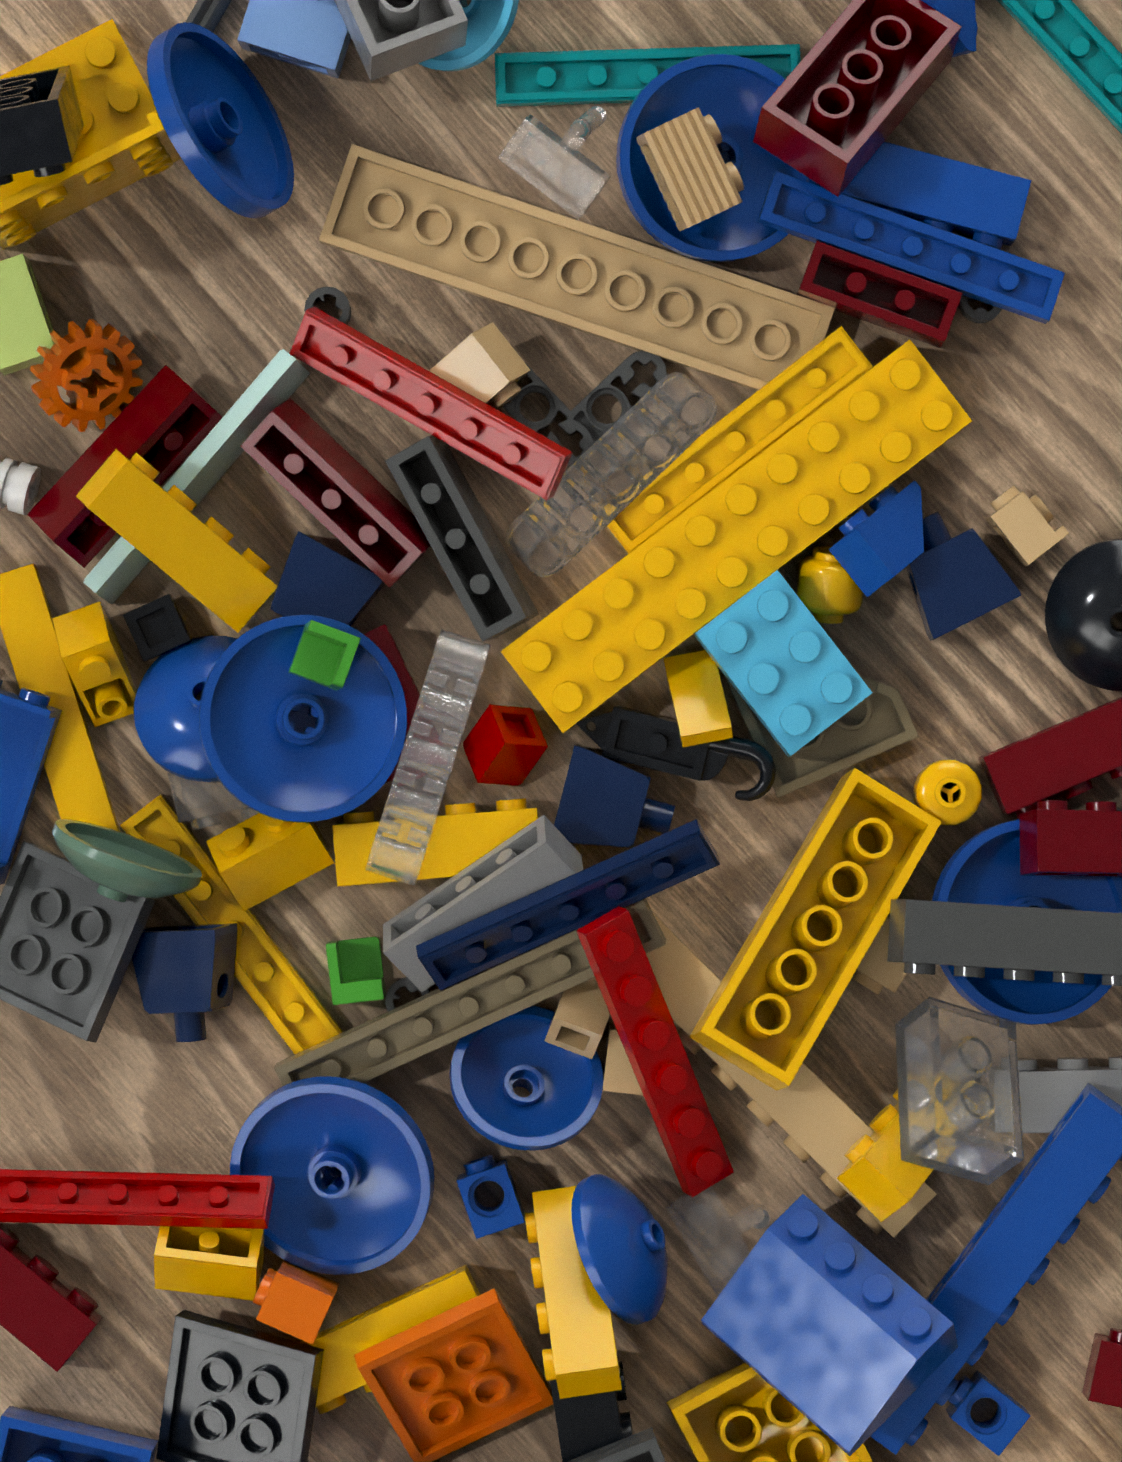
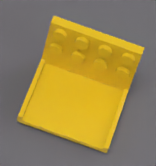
[0,19,181,250]

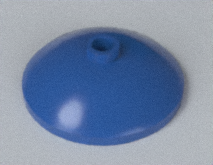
[134,635,236,782]
[450,1006,603,1151]
[572,1174,668,1325]

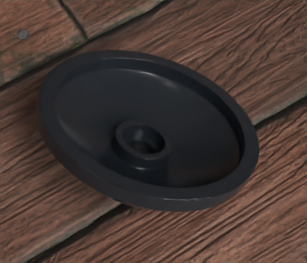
[1045,539,1122,691]

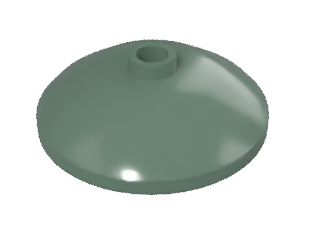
[52,819,202,902]

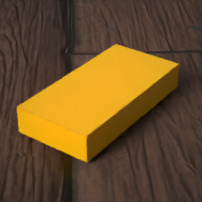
[663,650,733,748]

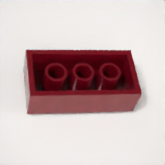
[753,0,962,197]

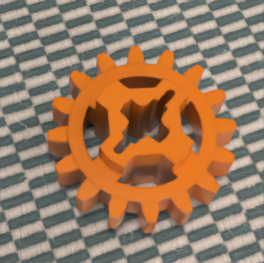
[30,319,143,432]

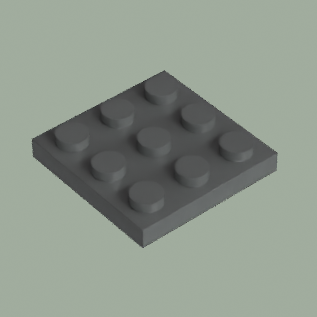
[0,841,155,1043]

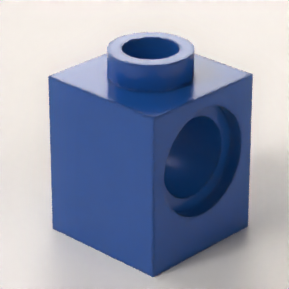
[456,1155,525,1239]
[946,1370,1030,1456]

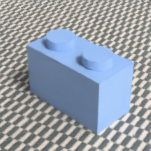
[237,0,351,78]

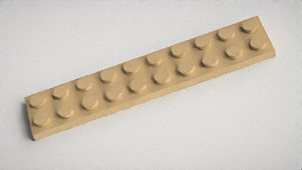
[319,144,835,391]

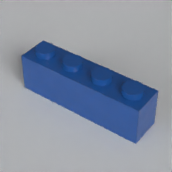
[818,142,1032,250]

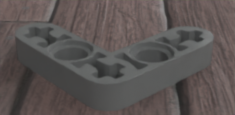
[502,351,667,468]

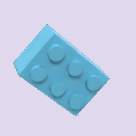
[694,570,873,757]

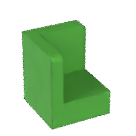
[288,620,361,690]
[326,936,386,1005]

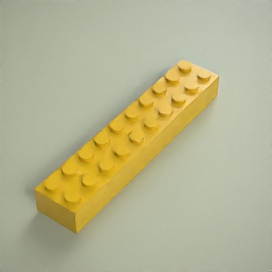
[500,339,972,734]

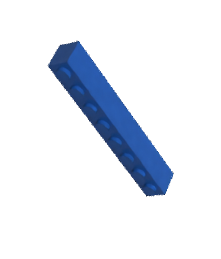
[870,1083,1122,1455]

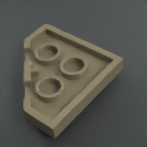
[723,674,919,798]

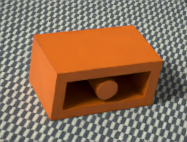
[252,1260,340,1345]

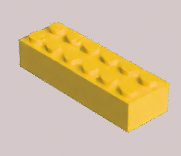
[689,768,942,1091]

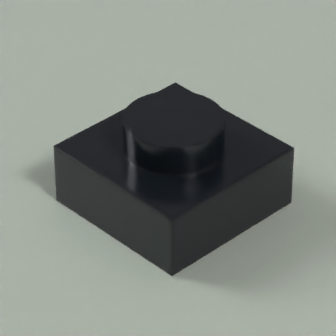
[123,594,192,662]

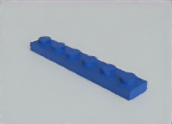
[757,171,1065,324]

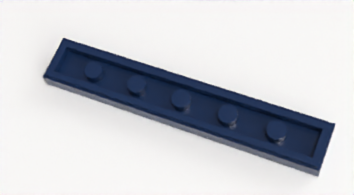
[416,819,720,990]

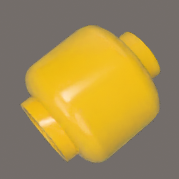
[797,546,863,624]
[913,760,982,825]

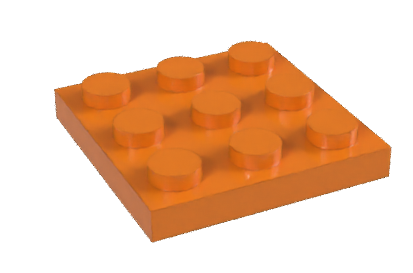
[354,1289,554,1462]

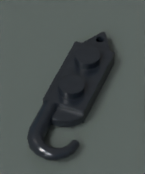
[577,705,776,801]

